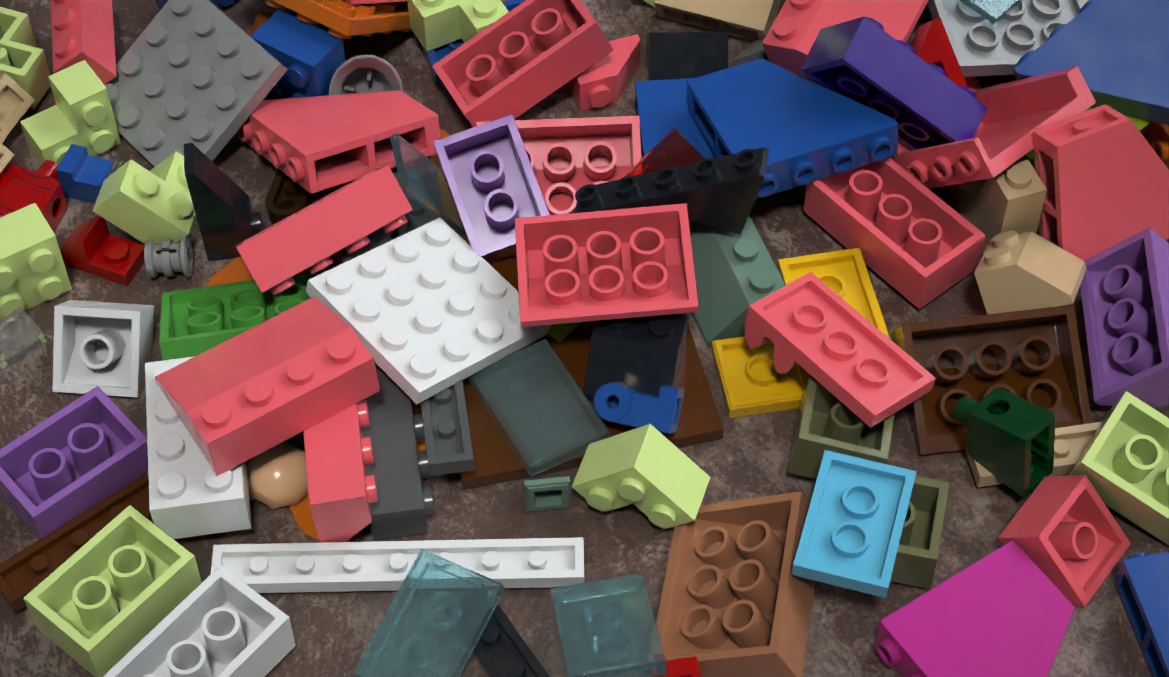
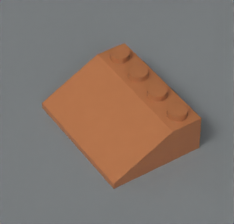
[648,491,816,677]

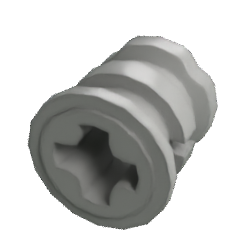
[144,236,193,278]

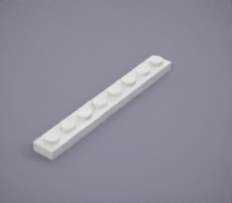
[211,537,584,593]

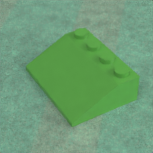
[159,269,329,360]

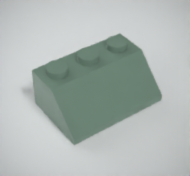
[689,215,786,348]

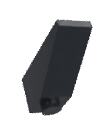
[184,143,263,261]

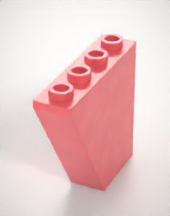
[237,90,441,194]
[1033,104,1169,261]

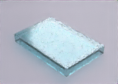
[469,339,610,477]
[353,549,505,677]
[550,573,667,677]

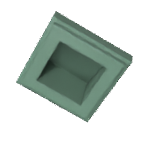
[523,476,571,512]

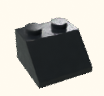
[647,31,728,80]
[582,314,688,402]

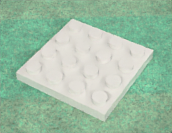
[306,218,550,404]

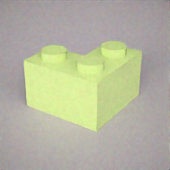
[407,0,509,51]
[0,7,51,109]
[20,60,121,165]
[93,151,195,244]
[572,424,710,530]

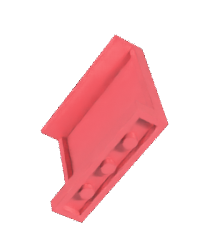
[890,66,1096,189]

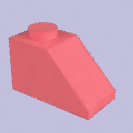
[566,34,640,112]

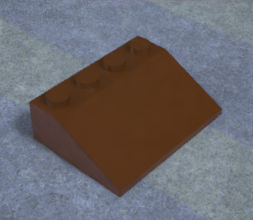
[891,305,1092,456]

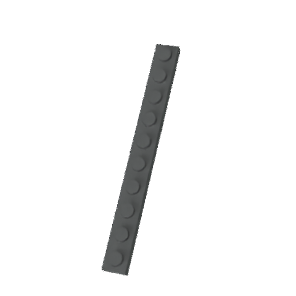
[391,156,475,476]

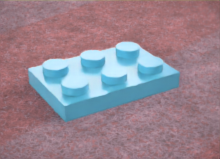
[792,450,917,598]

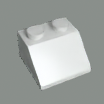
[52,300,154,398]

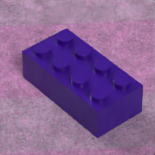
[800,16,988,151]

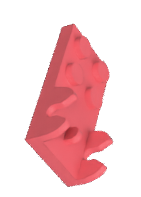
[744,272,936,428]

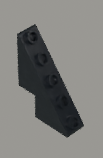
[574,147,769,235]

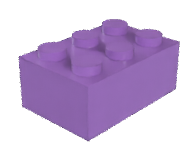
[433,114,550,263]
[0,386,148,540]

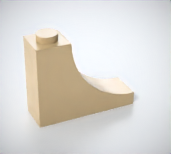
[654,0,782,42]
[947,160,1047,251]

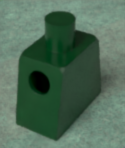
[952,388,1056,498]

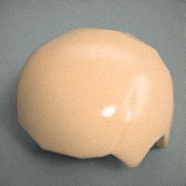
[247,441,309,510]

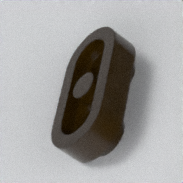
[265,169,316,224]

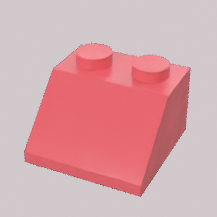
[998,475,1131,607]

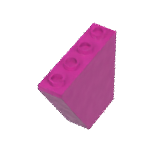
[875,540,1075,677]

